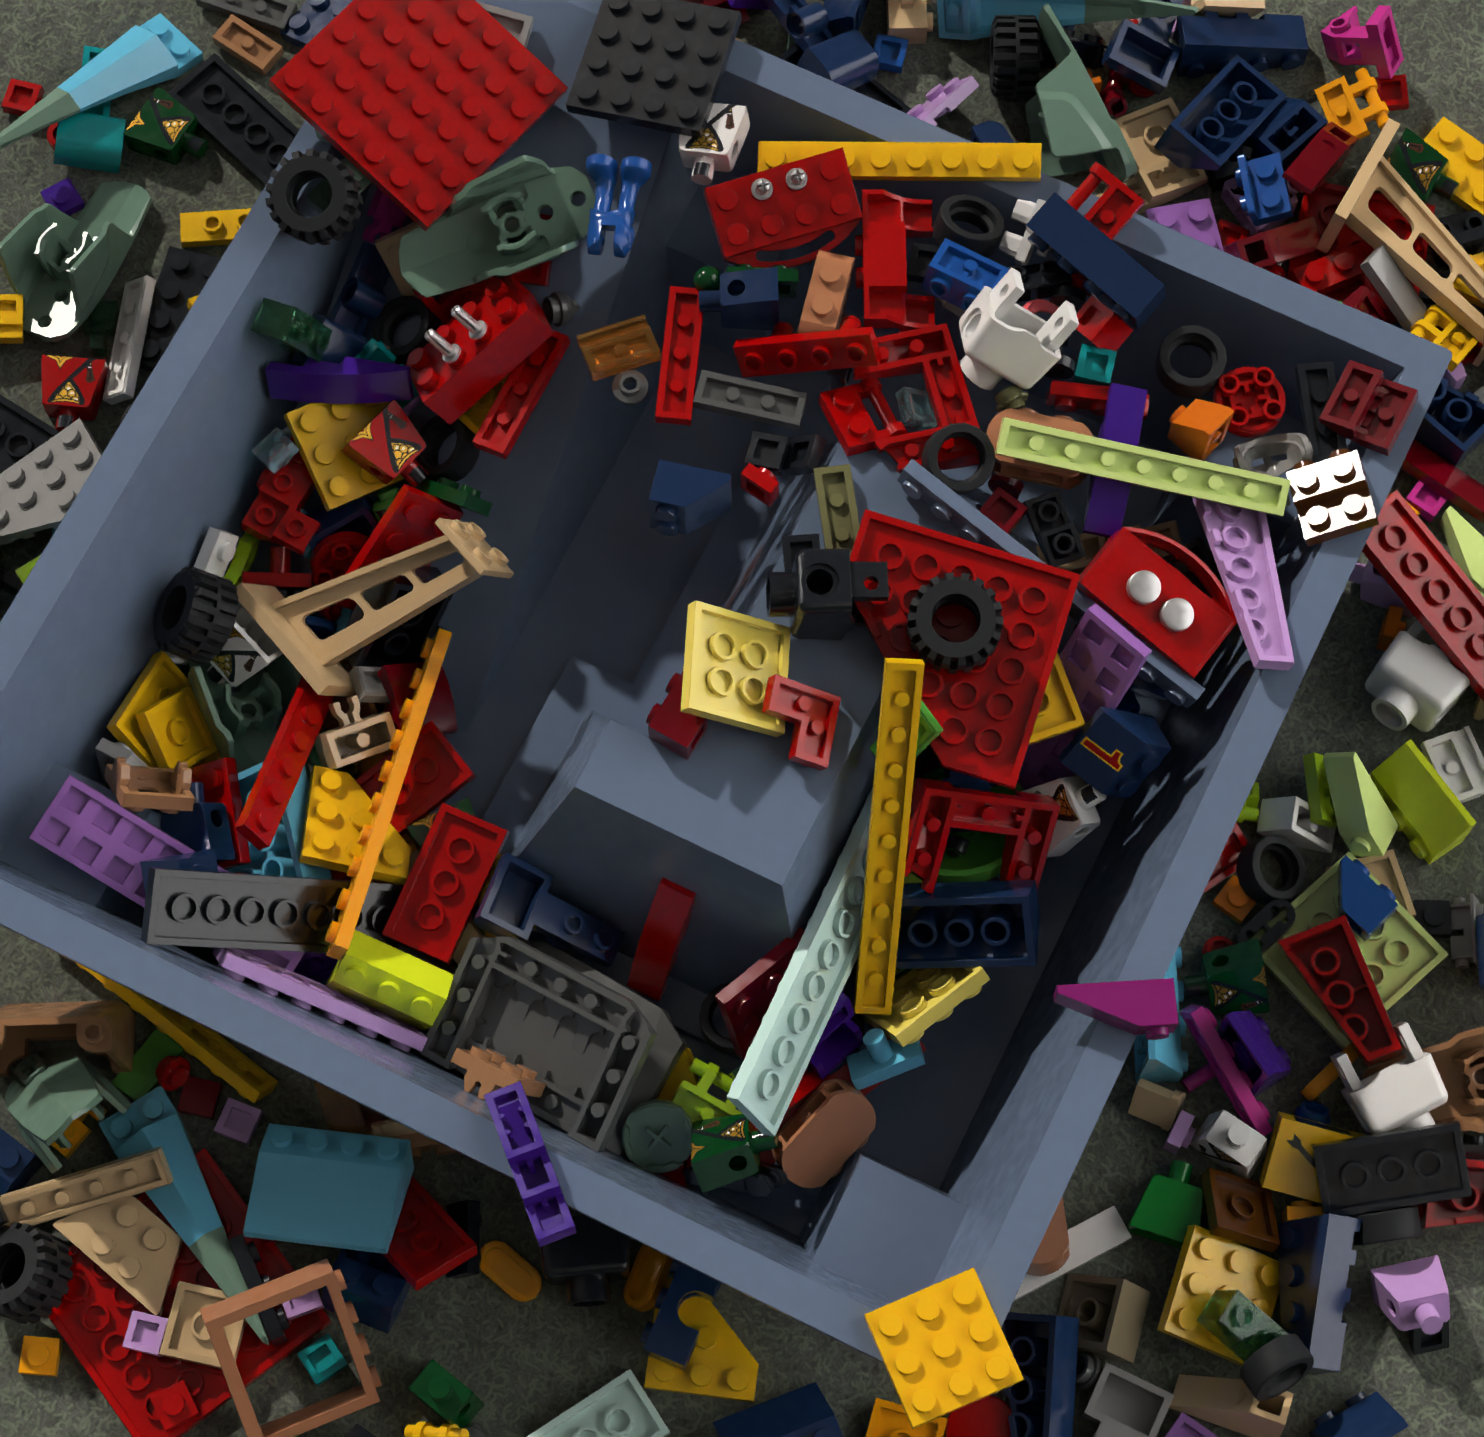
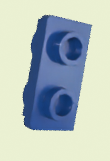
[1234,152,1294,227]
[921,238,1010,311]

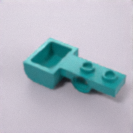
[53,45,126,173]

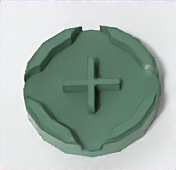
[622,1099,692,1173]

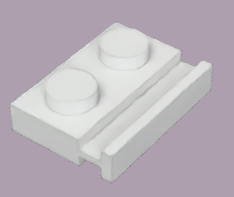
[1420,726,1484,803]

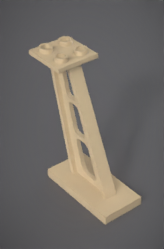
[1316,118,1484,367]
[236,518,515,697]

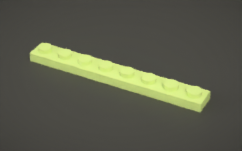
[995,417,1291,516]

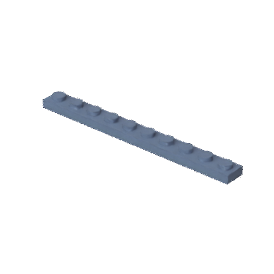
[897,459,1205,709]

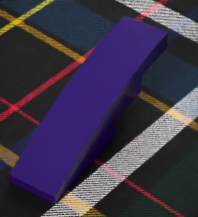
[265,356,414,404]
[1082,383,1147,538]
[484,1081,577,1247]

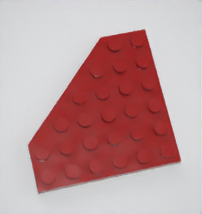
[850,509,1080,789]

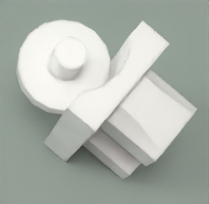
[999,199,1048,266]

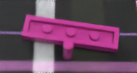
[1179,1004,1273,1136]

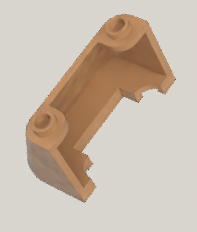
[0,1000,135,1077]

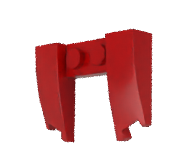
[853,323,980,473]
[905,778,1061,894]

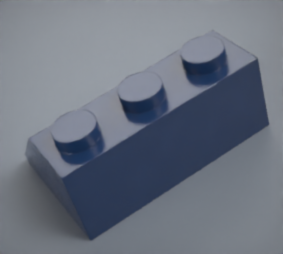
[712,1382,843,1437]

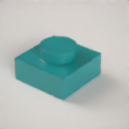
[1073,343,1117,386]
[297,1333,349,1386]

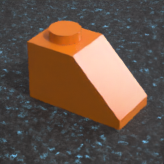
[1167,399,1234,461]

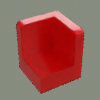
[1076,296,1134,351]

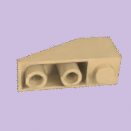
[1169,1374,1294,1437]

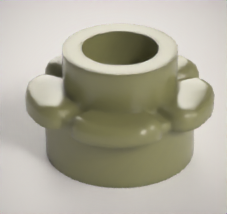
[994,385,1029,413]

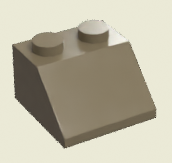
[1057,1273,1151,1364]

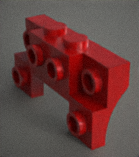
[855,189,936,333]
[241,436,320,556]

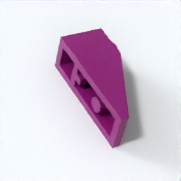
[1053,978,1179,1040]

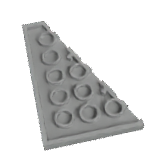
[0,418,102,545]

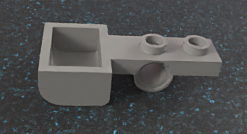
[1081,1362,1174,1437]

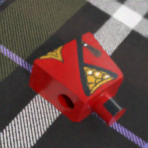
[41,355,108,432]
[341,399,429,488]

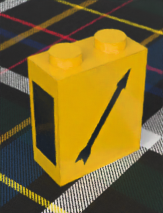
[1259,1111,1364,1203]

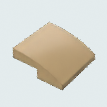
[1182,0,1265,17]

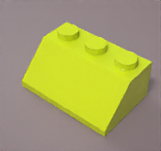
[1369,739,1477,865]
[325,930,454,1031]

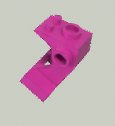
[1320,5,1404,79]

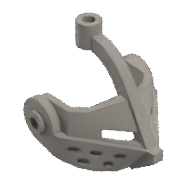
[1233,433,1313,506]

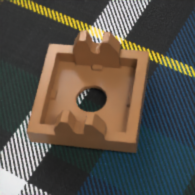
[104,757,195,814]
[450,1045,547,1100]

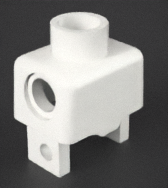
[959,267,1079,391]
[1365,620,1470,732]
[1330,1022,1448,1134]

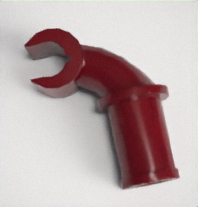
[1100,69,1130,118]

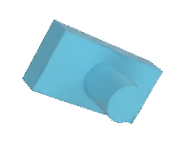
[846,1028,926,1091]

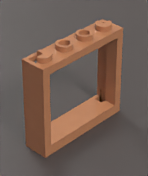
[200,1258,382,1437]

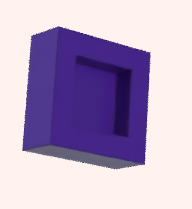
[40,177,85,216]

